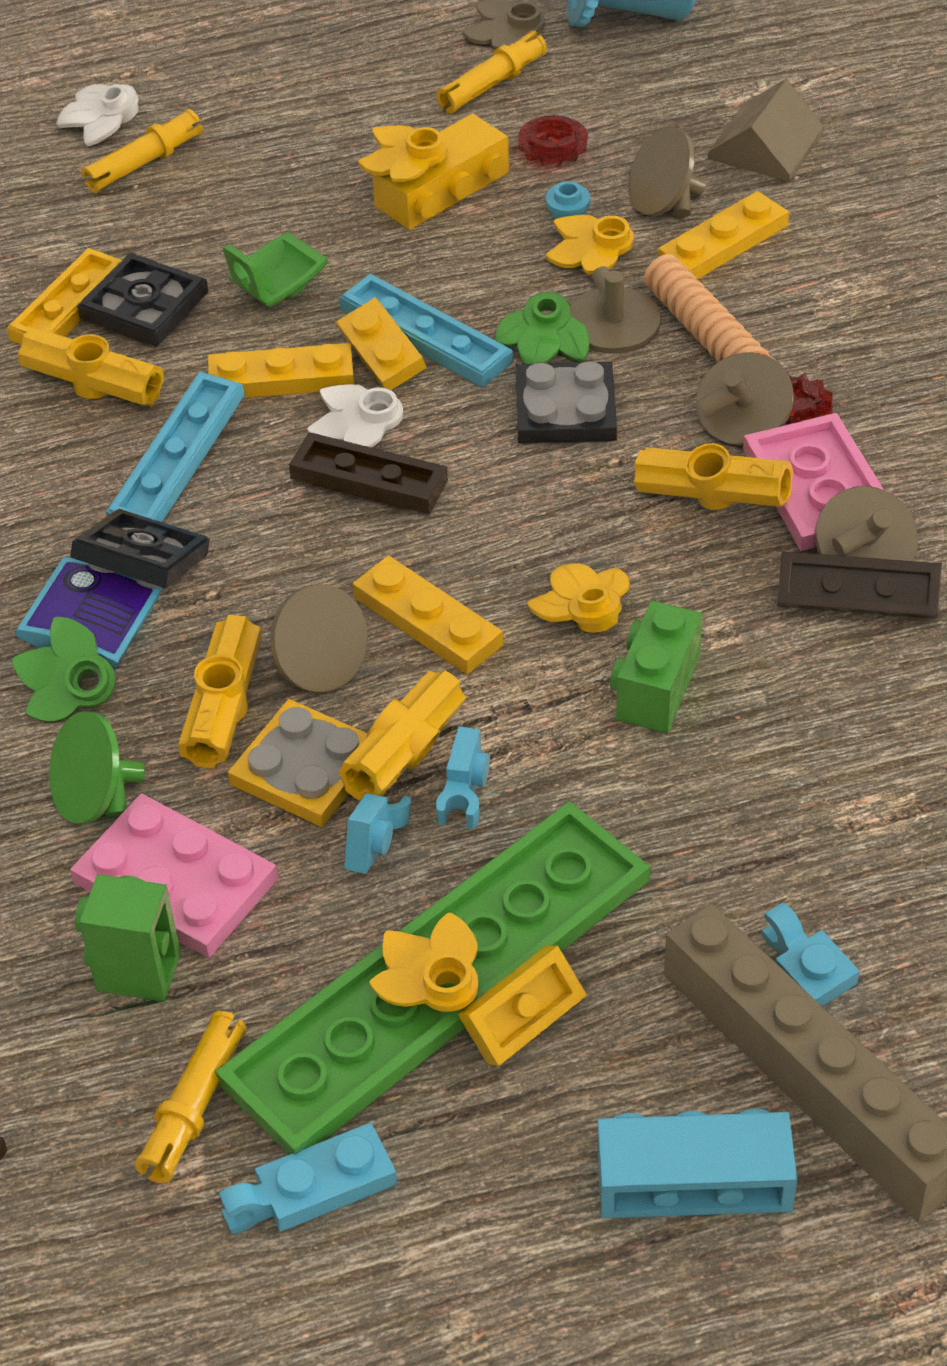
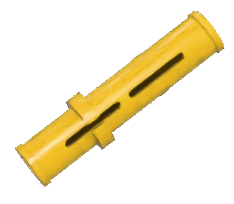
[436,31,547,114]
[81,109,203,193]
[134,1011,247,1184]

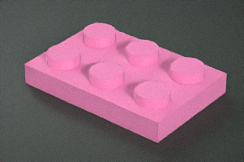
[743,413,884,551]
[70,793,279,958]

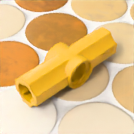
[18,327,164,407]
[634,443,793,510]
[178,614,262,769]
[338,670,466,801]

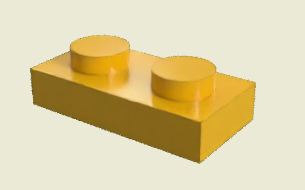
[336,297,427,390]
[458,945,587,1066]

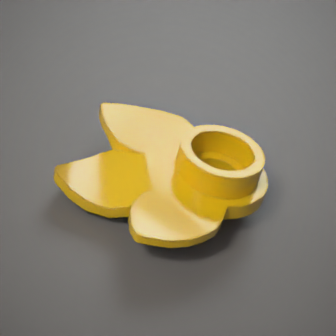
[358,125,447,182]
[546,215,634,274]
[527,563,630,633]
[369,913,479,1012]

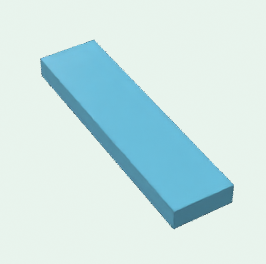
[339,274,513,388]
[106,371,245,522]

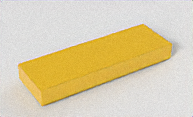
[7,248,122,345]

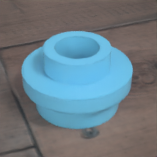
[545,181,590,219]

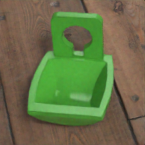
[223,232,328,308]

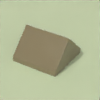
[708,79,824,182]

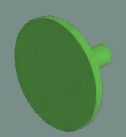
[49,711,145,824]

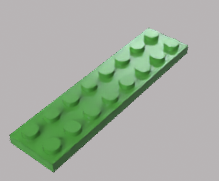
[215,801,651,1155]

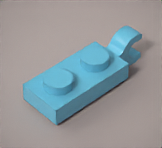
[219,1122,397,1234]

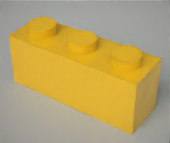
[372,113,509,230]

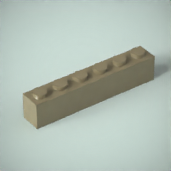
[664,903,947,1223]

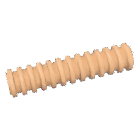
[644,254,776,363]

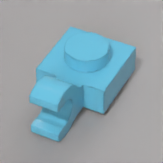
[436,726,490,829]
[344,793,411,874]
[761,902,860,1006]

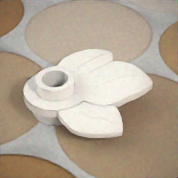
[56,84,139,147]
[307,384,403,447]

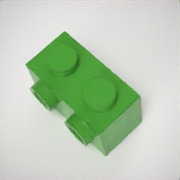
[610,600,703,733]
[75,874,181,1002]

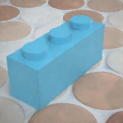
[597,1109,797,1218]

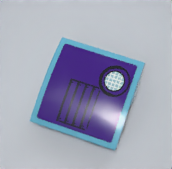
[15,557,162,671]

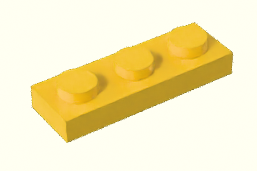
[658,190,789,280]
[208,343,354,398]
[352,555,503,675]

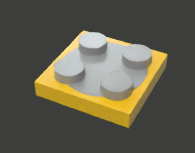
[227,699,368,827]

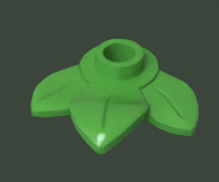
[495,292,589,364]
[12,617,116,722]

